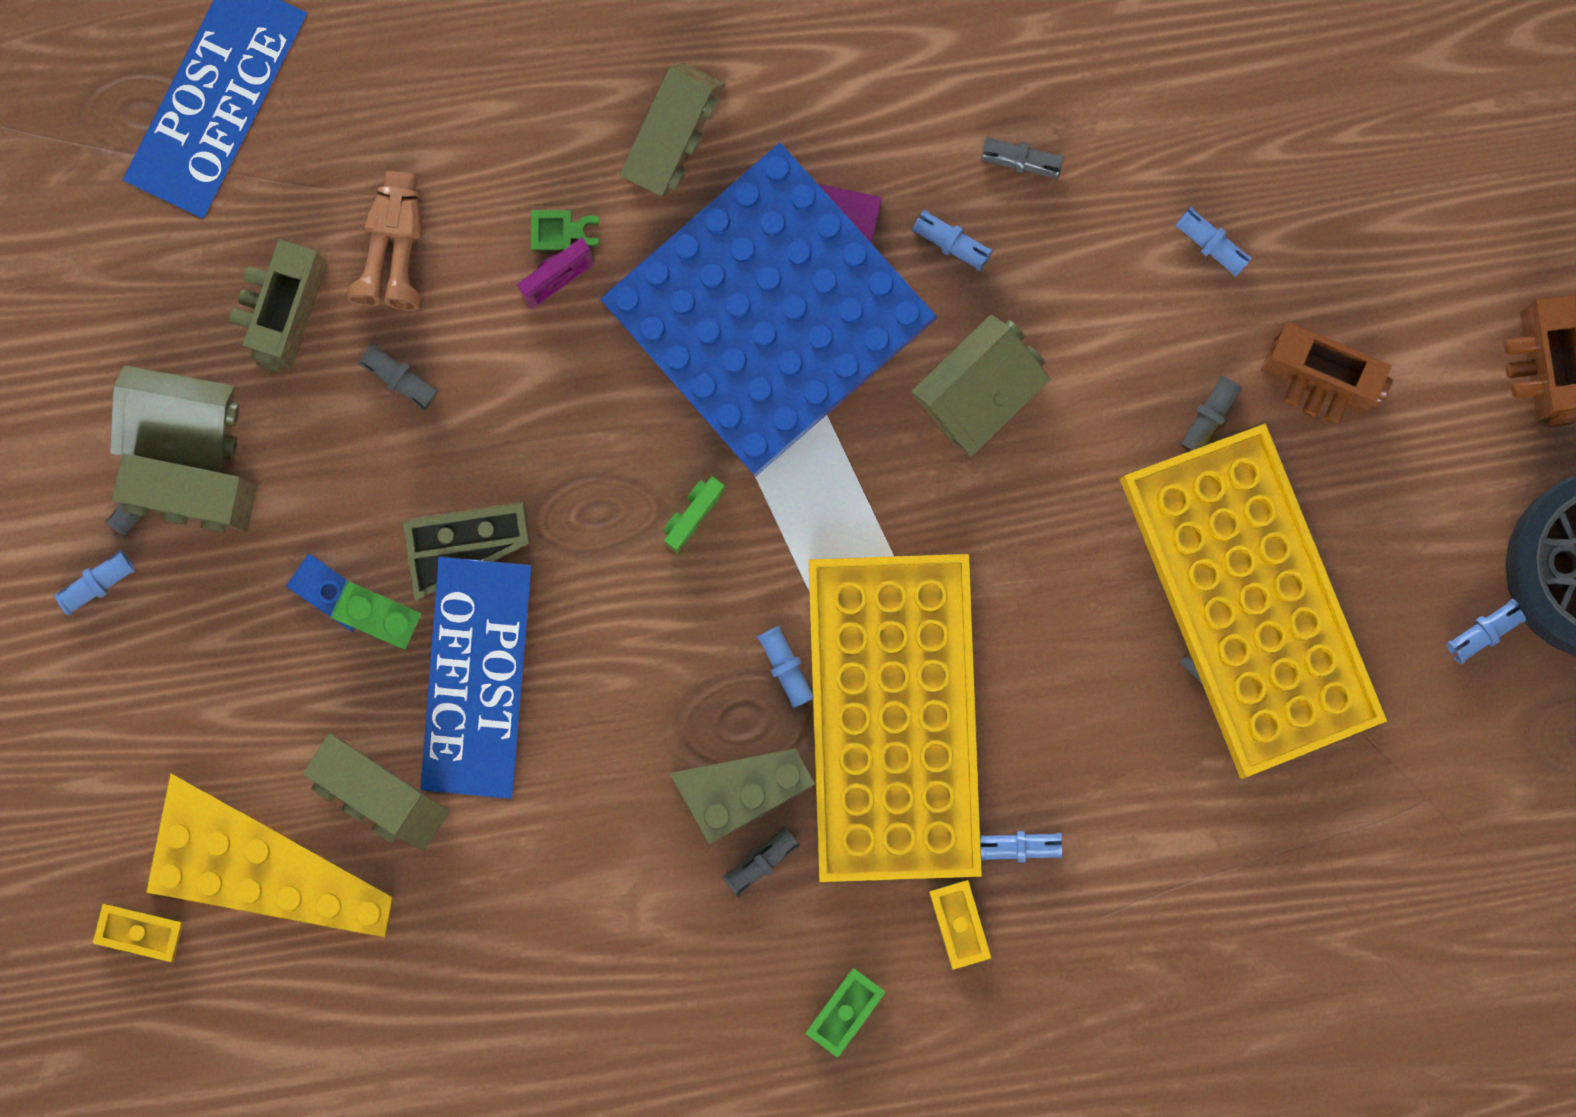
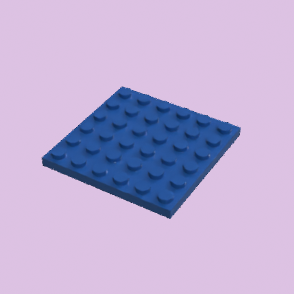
[600,142,937,477]

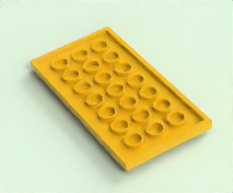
[1120,423,1387,779]
[808,554,982,882]

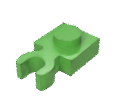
[531,210,600,253]

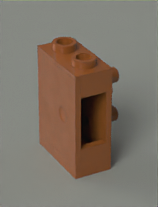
[1505,295,1576,427]
[1261,321,1393,424]

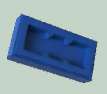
[286,554,356,633]

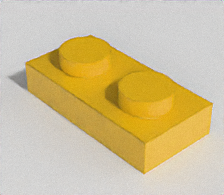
[929,880,991,970]
[93,904,184,962]

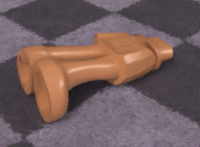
[346,171,422,311]

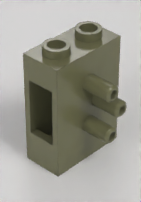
[229,239,327,372]
[911,315,1051,457]
[110,365,240,473]

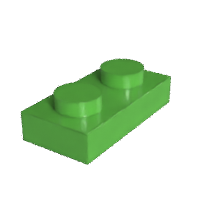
[663,476,725,554]
[330,580,422,650]
[805,968,886,1058]

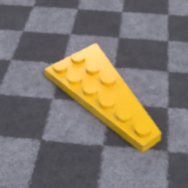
[146,773,394,937]

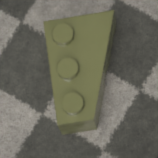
[620,62,725,196]
[112,453,257,533]
[402,501,531,601]
[303,733,450,851]
[669,749,815,845]

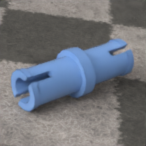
[1175,207,1252,277]
[912,210,993,272]
[54,550,136,616]
[1446,599,1526,664]
[757,625,813,708]
[980,831,1062,863]

